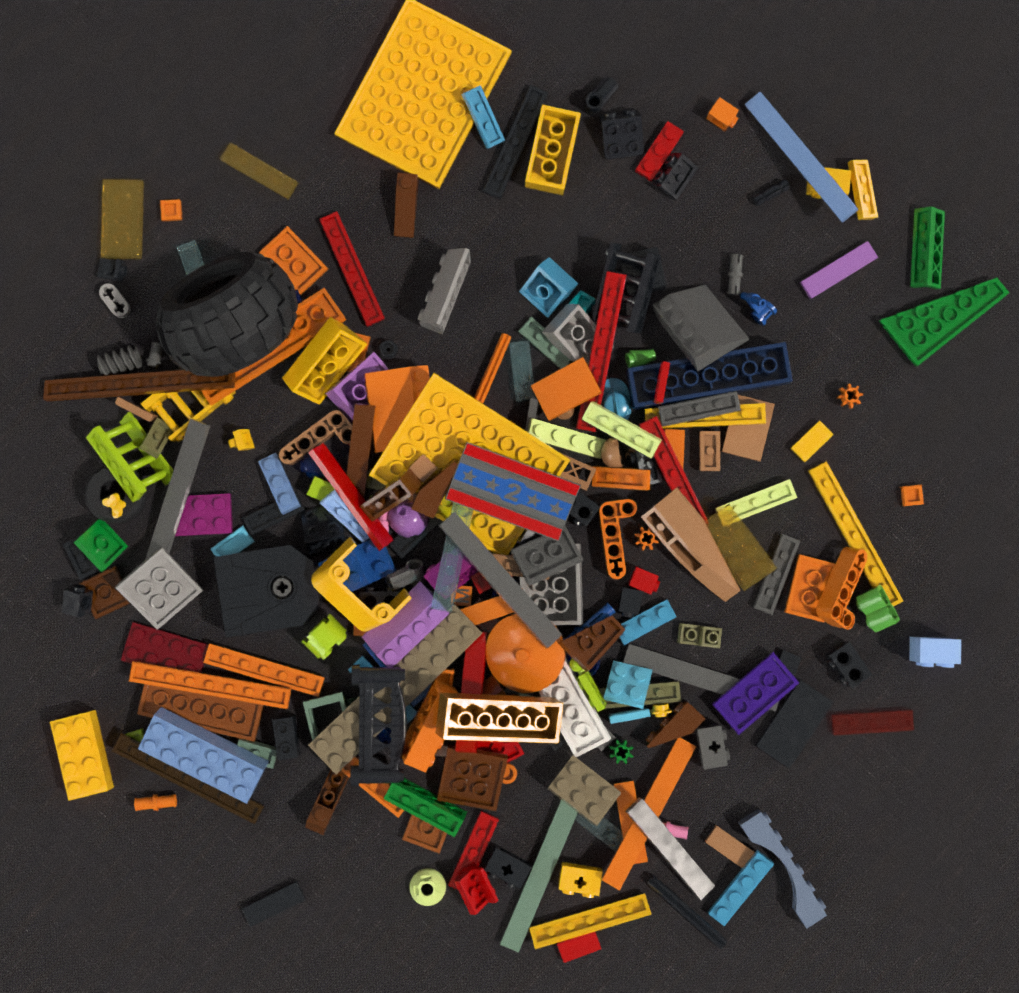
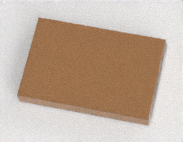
[721,395,775,462]

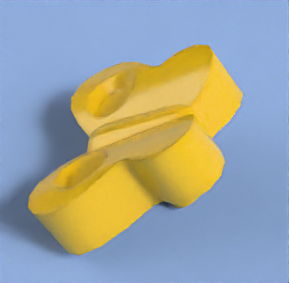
[102,493,126,518]

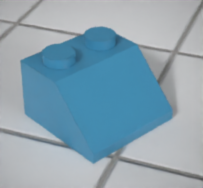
[519,257,578,318]

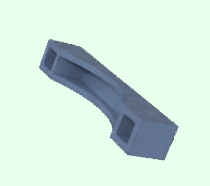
[738,809,827,929]

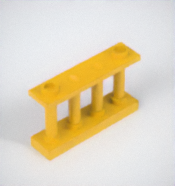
[141,390,236,442]

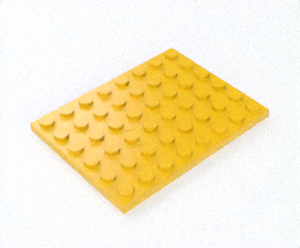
[334,0,512,189]
[369,373,570,555]

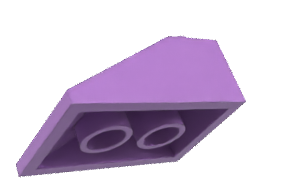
[325,352,389,423]

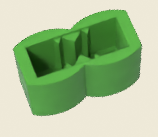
[856,585,900,633]

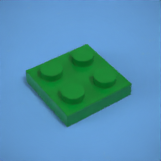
[73,519,128,572]

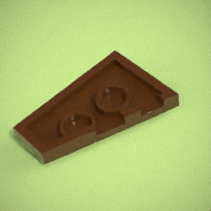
[558,616,626,672]

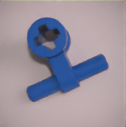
[740,292,777,326]

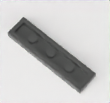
[658,391,741,427]
[753,534,800,615]

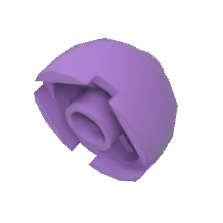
[388,499,429,538]

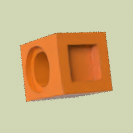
[706,97,739,132]

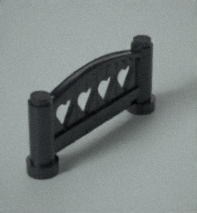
[350,665,407,786]

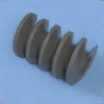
[97,345,143,376]

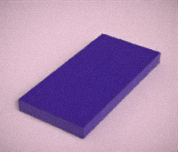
[712,652,799,735]

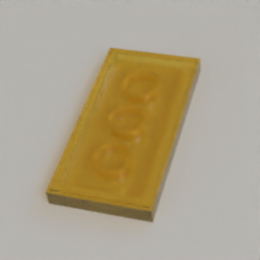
[101,180,144,259]

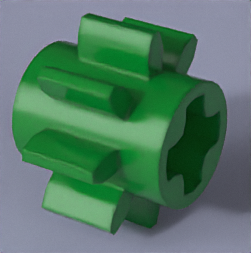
[609,739,633,764]

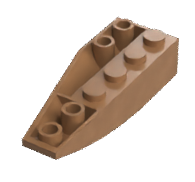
[641,488,740,602]

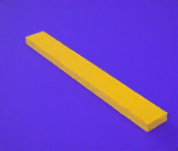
[808,461,903,607]

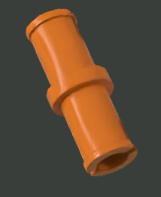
[134,794,177,811]

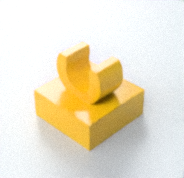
[228,429,255,451]

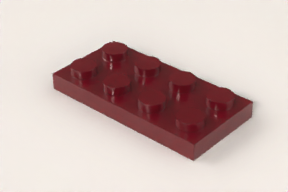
[121,622,209,673]

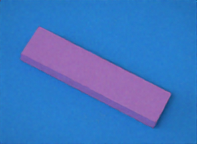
[800,241,878,300]

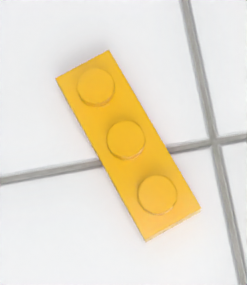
[848,160,878,220]

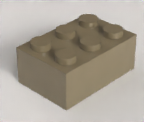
[547,755,621,826]

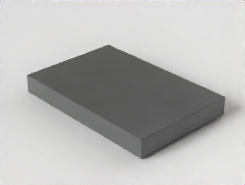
[511,526,583,587]

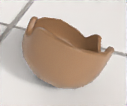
[601,438,623,468]

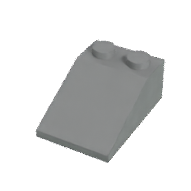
[542,304,614,365]

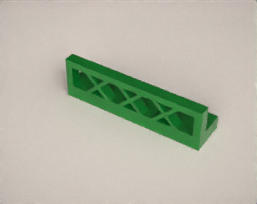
[910,206,945,289]
[384,778,467,837]

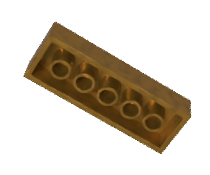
[435,693,563,743]

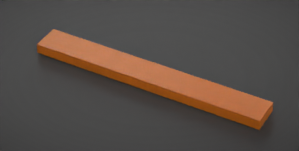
[129,661,292,709]
[601,738,696,891]

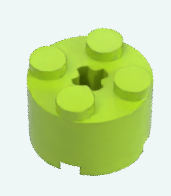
[301,614,347,660]

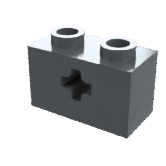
[695,724,730,770]

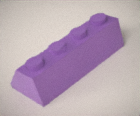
[362,581,449,667]

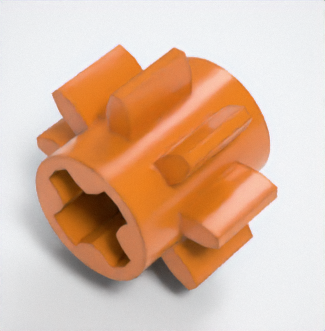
[837,383,863,409]
[634,527,659,550]

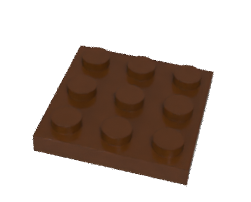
[437,744,508,811]

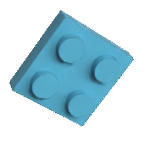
[604,661,652,709]

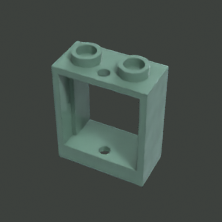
[303,691,348,741]

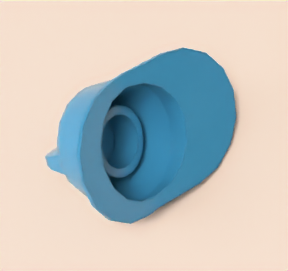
[601,378,631,420]

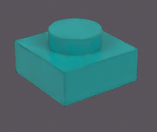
[569,290,596,314]

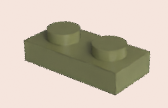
[139,417,172,459]

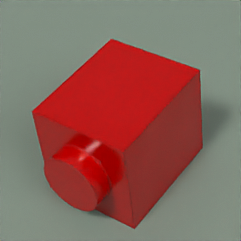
[628,567,660,595]

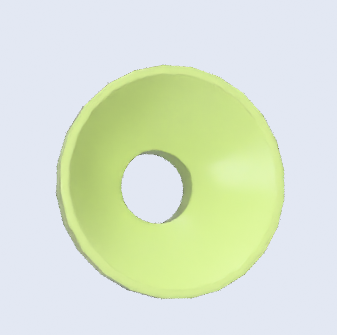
[410,868,446,906]

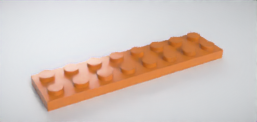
[201,288,346,406]

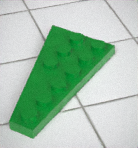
[879,278,1009,367]

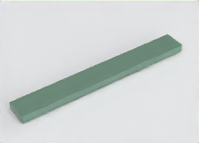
[500,800,577,953]

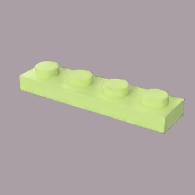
[582,401,662,458]
[527,418,605,459]
[715,479,797,527]

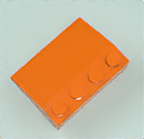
[364,365,430,453]

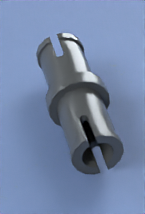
[727,254,744,295]

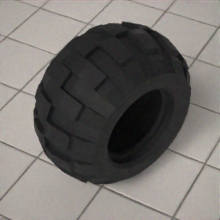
[156,252,298,377]

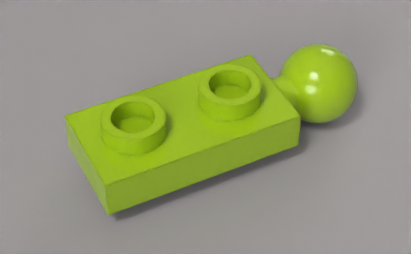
[569,658,607,712]

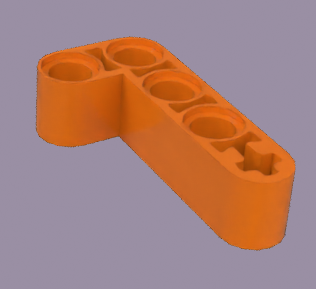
[598,499,637,579]
[816,547,867,630]

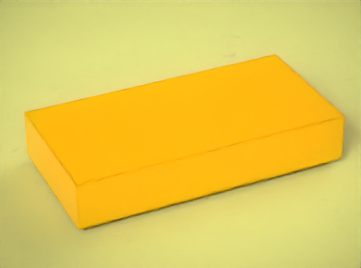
[790,421,834,462]

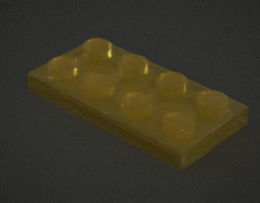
[705,503,777,591]

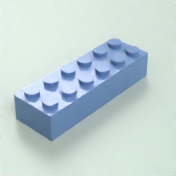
[138,707,269,804]

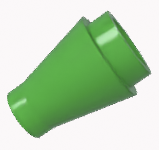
[625,349,656,368]

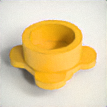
[650,703,672,717]

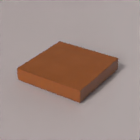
[402,814,447,854]

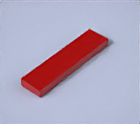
[448,810,499,890]

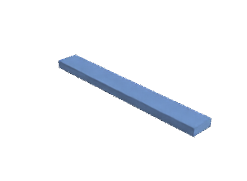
[745,92,858,223]

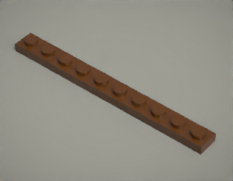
[43,370,235,402]

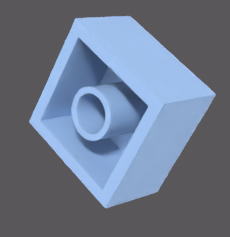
[909,637,961,668]

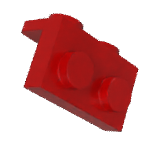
[454,866,498,915]

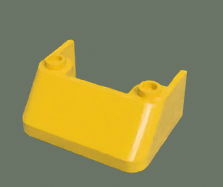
[311,537,412,632]

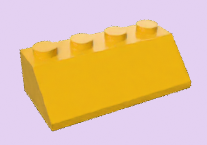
[282,317,367,405]

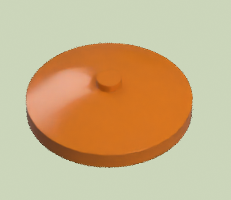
[486,613,566,693]

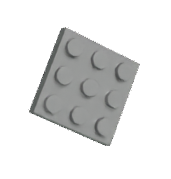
[116,546,203,630]

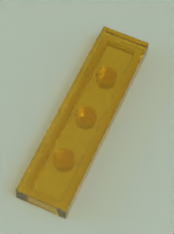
[220,142,298,200]

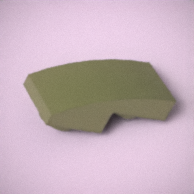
[677,623,722,648]

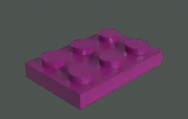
[175,494,233,536]

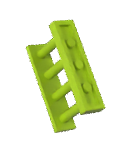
[86,412,173,502]

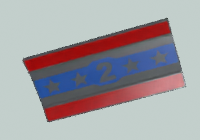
[445,442,581,541]

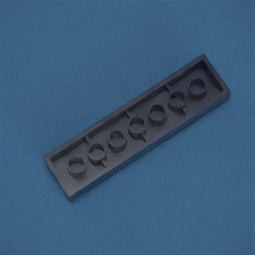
[626,342,793,410]

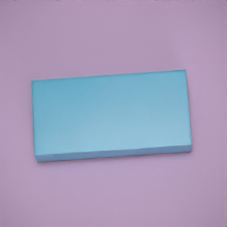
[211,526,255,557]
[608,707,651,724]

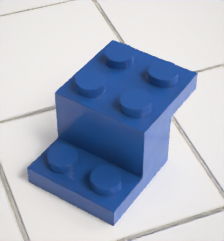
[318,539,397,592]

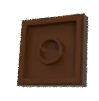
[79,566,130,619]

